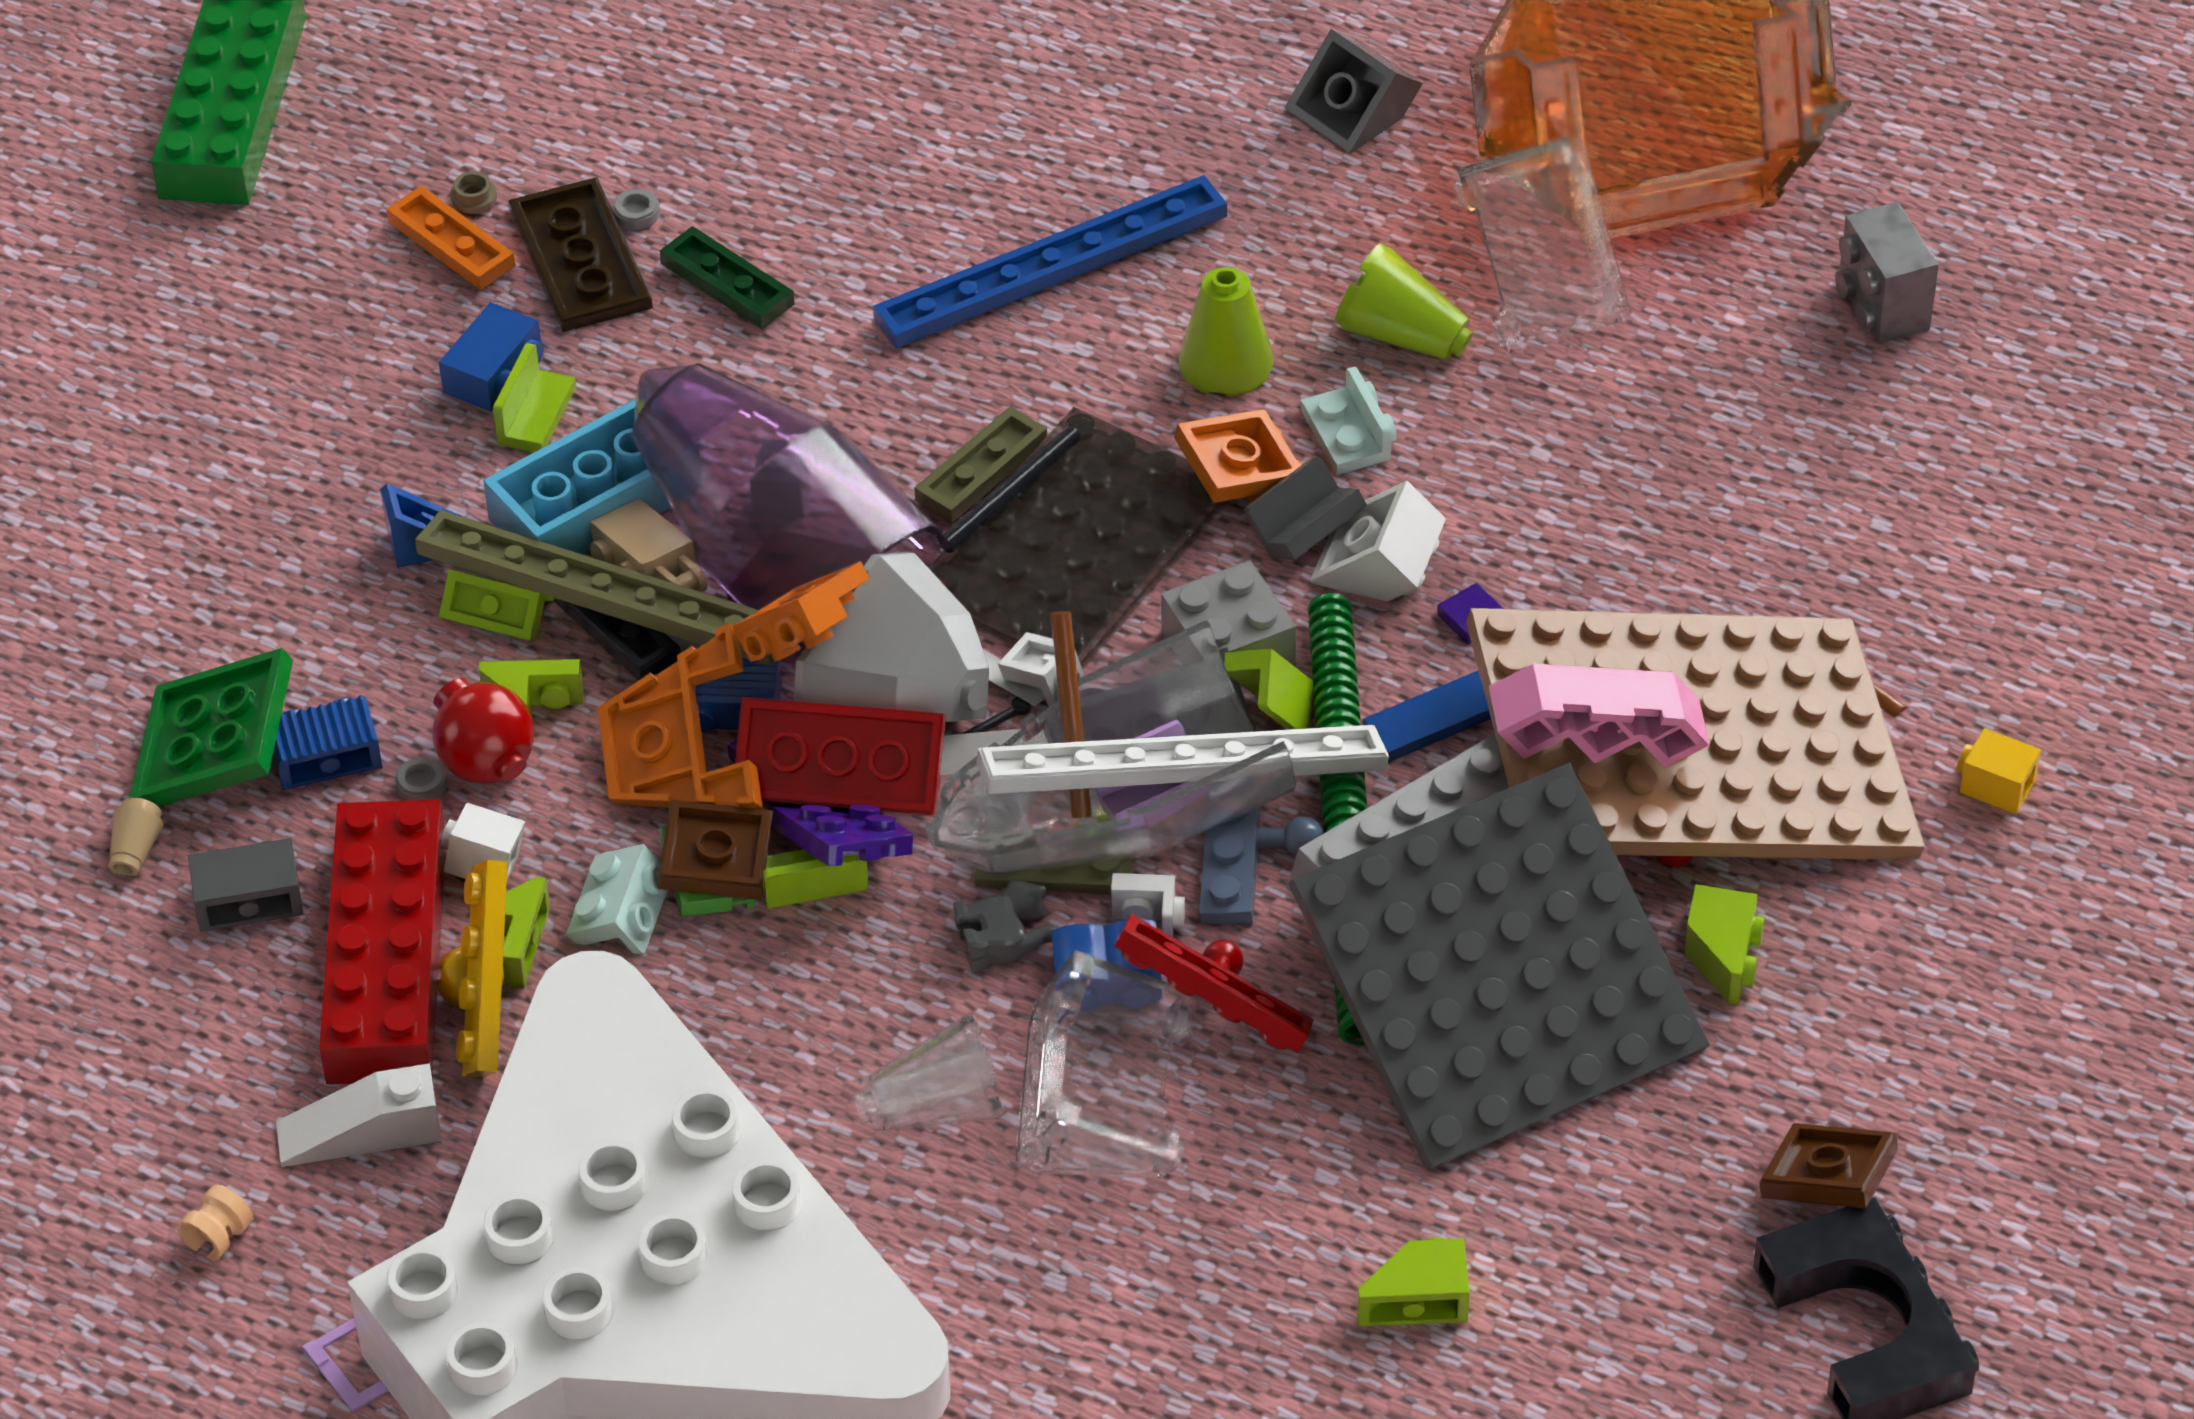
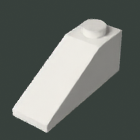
[276,1063,442,1167]

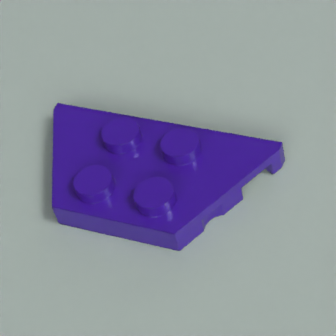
[768,803,913,866]

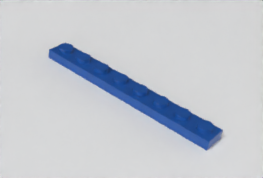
[873,175,1227,349]

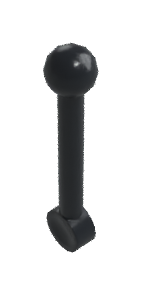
[952,697,1031,735]

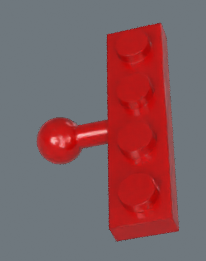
[1114,914,1314,1053]

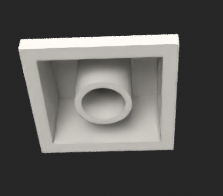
[1310,481,1446,602]

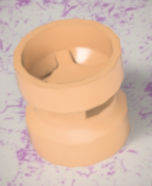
[177,1184,254,1261]

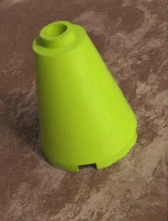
[1335,243,1473,361]
[1178,267,1274,396]

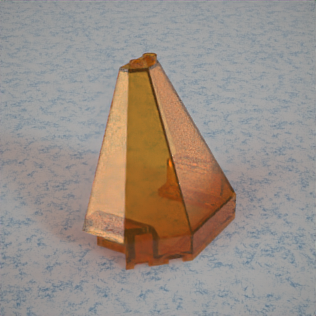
[1469,0,1852,242]

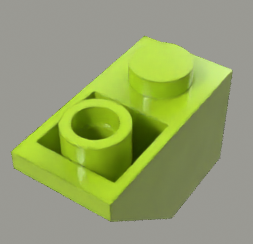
[1685,884,1765,1005]

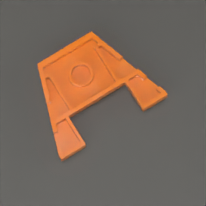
[597,623,763,809]

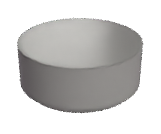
[613,189,660,230]
[395,757,447,801]

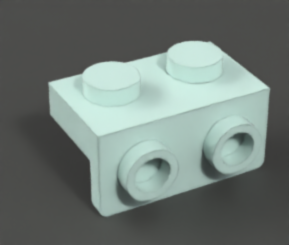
[566,844,667,954]

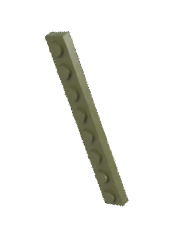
[415,510,772,666]

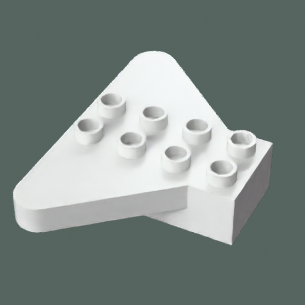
[347,951,950,1419]

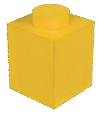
[1956,728,2041,814]

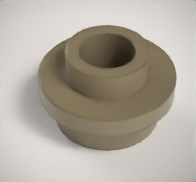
[450,171,497,214]

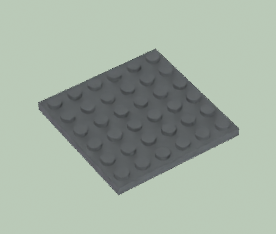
[1288,762,1710,1171]

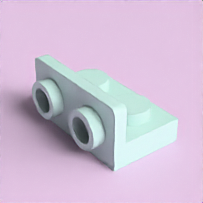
[1301,366,1396,475]

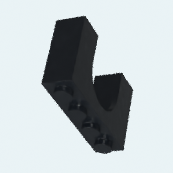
[1753,1197,1979,1419]

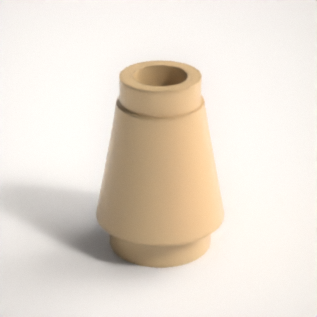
[108,798,164,876]

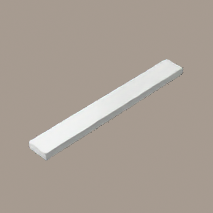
[976,725,1389,794]

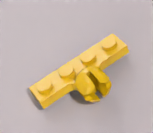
[436,860,508,1077]

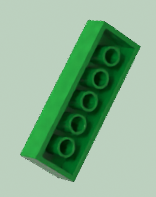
[151,0,306,205]

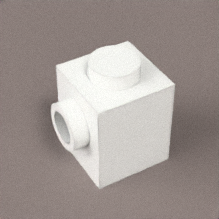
[440,803,525,880]

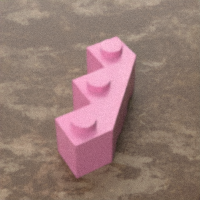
[1489,664,1710,767]

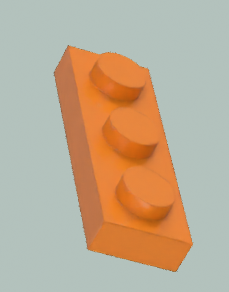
[386,185,516,291]

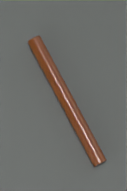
[1050,611,1092,818]

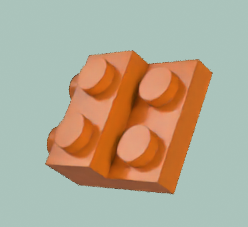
[1174,409,1302,503]
[732,561,870,662]

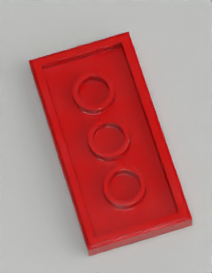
[735,697,946,817]

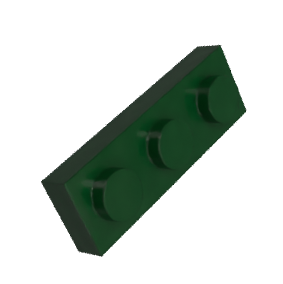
[659,226,795,329]

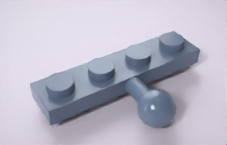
[1199,778,1324,925]

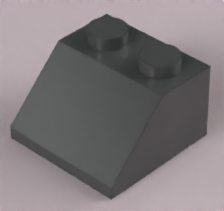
[1284,29,1423,153]

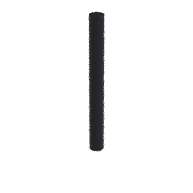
[938,426,1081,553]

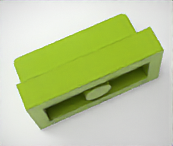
[493,343,576,452]
[439,568,554,641]
[1224,649,1314,730]
[763,849,869,909]

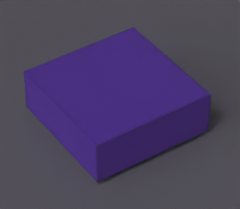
[1437,583,1504,644]

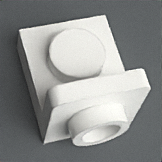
[998,632,1086,707]
[1111,873,1185,937]

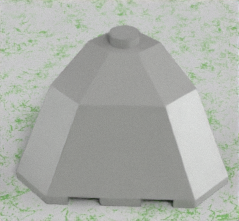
[794,551,989,722]

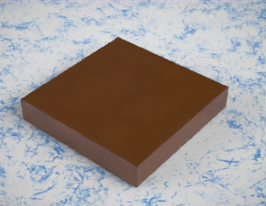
[658,800,773,900]
[1759,1123,1898,1208]

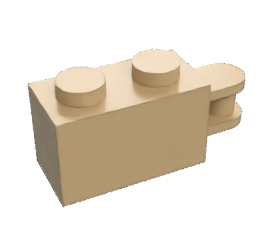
[590,498,707,592]

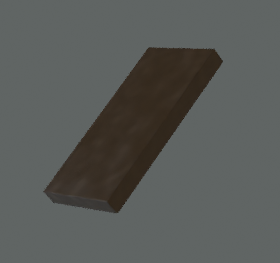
[508,177,653,332]

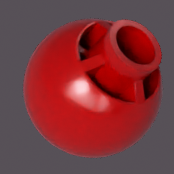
[432,678,535,784]

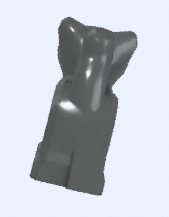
[953,879,1059,972]

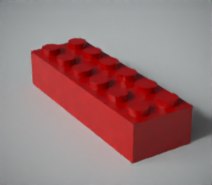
[319,799,445,1084]

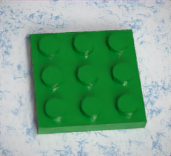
[129,648,293,807]

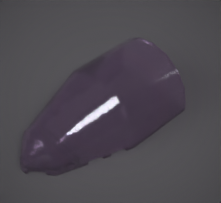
[631,363,942,659]

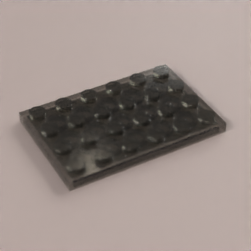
[928,407,1230,670]

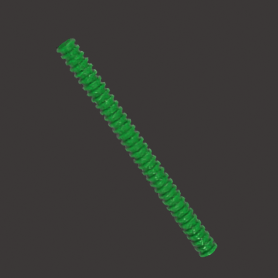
[1307,593,1367,1045]

